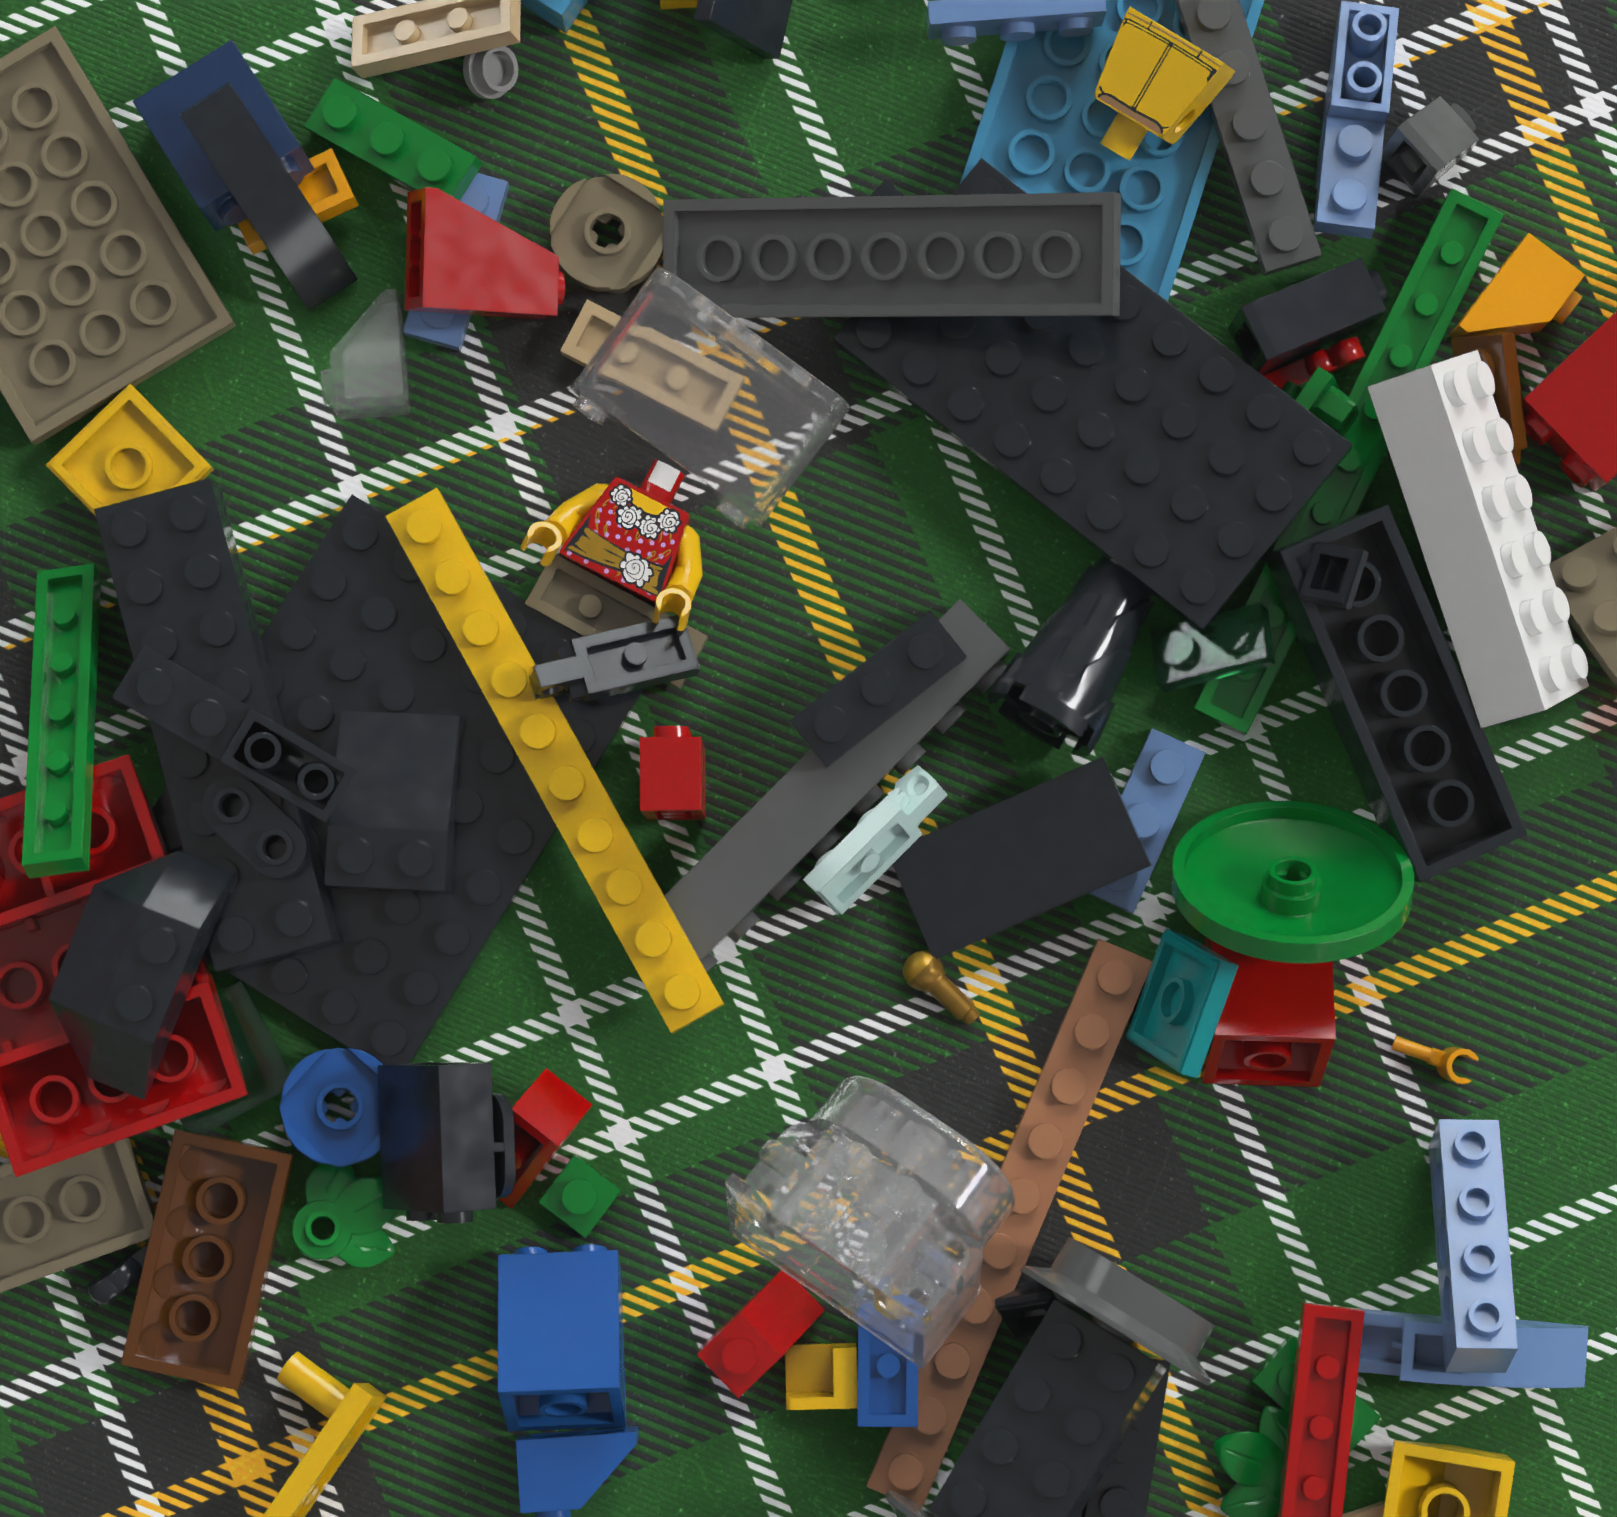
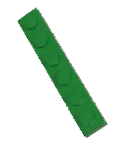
[22,563,101,879]

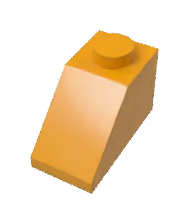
[1449,233,1585,338]

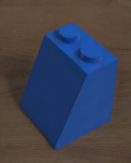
[498,1244,627,1431]

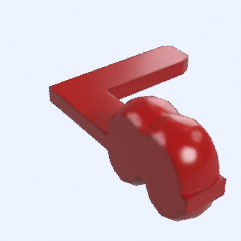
[1264,336,1365,389]

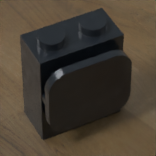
[378,1062,516,1223]

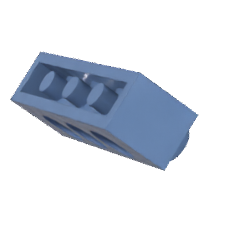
[1428,1119,1518,1373]

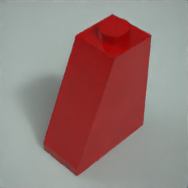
[404,187,565,319]

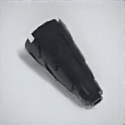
[987,555,1154,757]

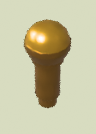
[903,950,980,1026]

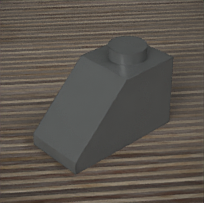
[1382,96,1480,197]

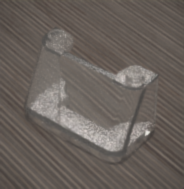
[568,267,850,529]

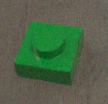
[539,1154,623,1238]

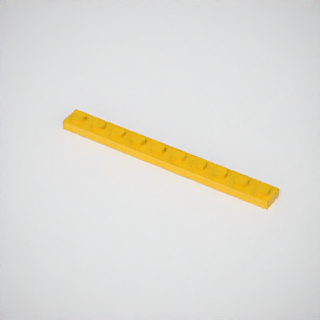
[385,488,725,1034]

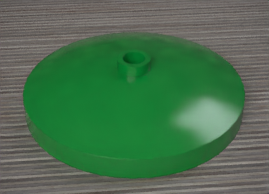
[1171,801,1414,963]

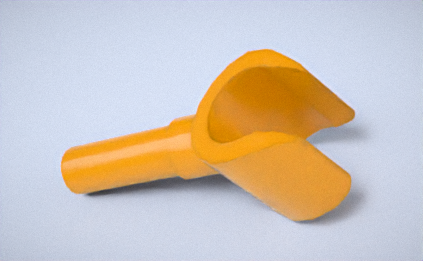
[1391,1036,1478,1084]

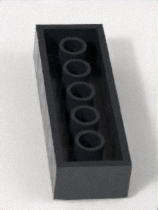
[1264,504,1527,882]

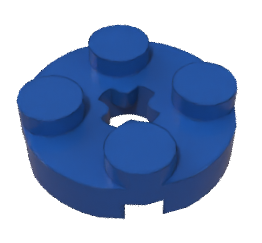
[279,1048,383,1168]

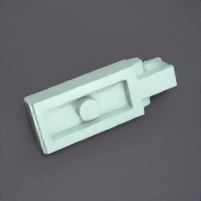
[803,765,948,915]

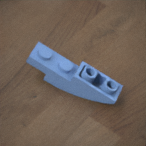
[1313,0,1399,239]
[1347,1307,1589,1388]

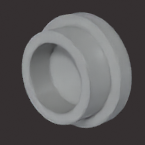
[463,46,518,99]

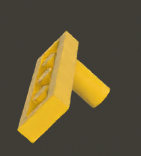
[262,1352,387,1517]

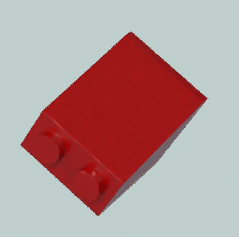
[1202,936,1336,1087]

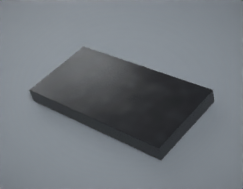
[892,757,1152,959]

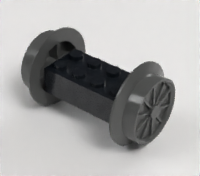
[885,1237,1215,1517]

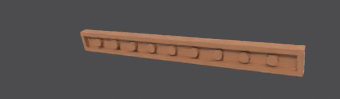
[866,939,1152,1506]

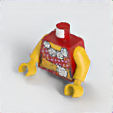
[521,460,703,631]

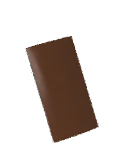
[121,1129,296,1390]

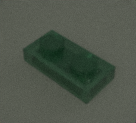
[1150,602,1275,692]

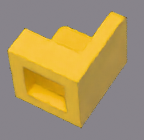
[785,1343,858,1410]

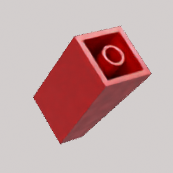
[1522,310,1617,492]

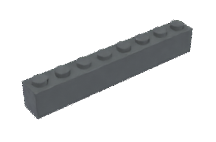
[665,599,1011,973]

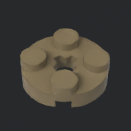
[550,174,663,294]

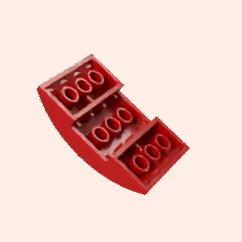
[0,754,248,1177]

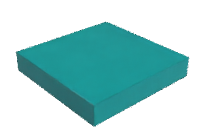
[1126,929,1239,1078]

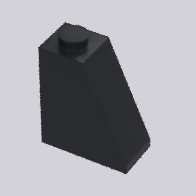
[1228,258,1388,376]

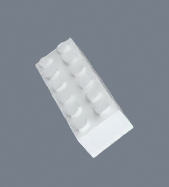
[1368,350,1589,728]

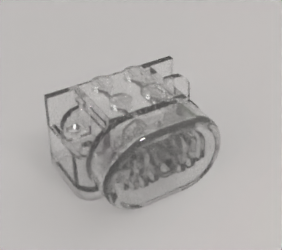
[725,1076,1015,1369]

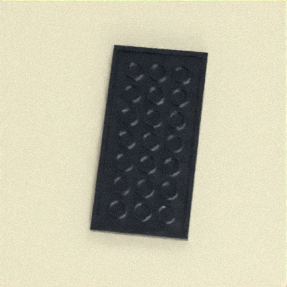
[833,158,1353,633]

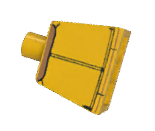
[1094,7,1235,161]

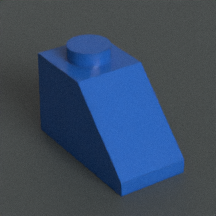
[516,1426,639,1517]

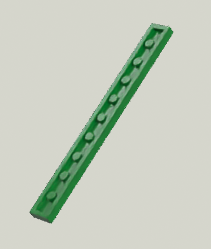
[1192,188,1504,736]

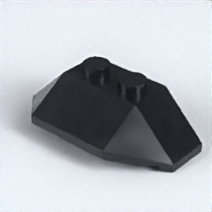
[48,851,236,1100]

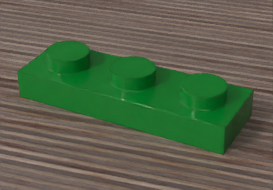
[304,78,482,201]

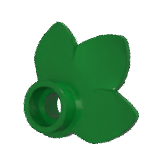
[291,1164,396,1268]
[1213,1405,1289,1517]

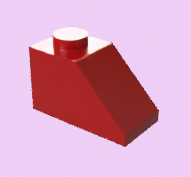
[499,1068,593,1209]
[697,1267,825,1398]

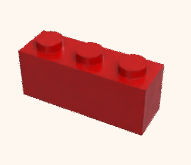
[639,726,706,821]

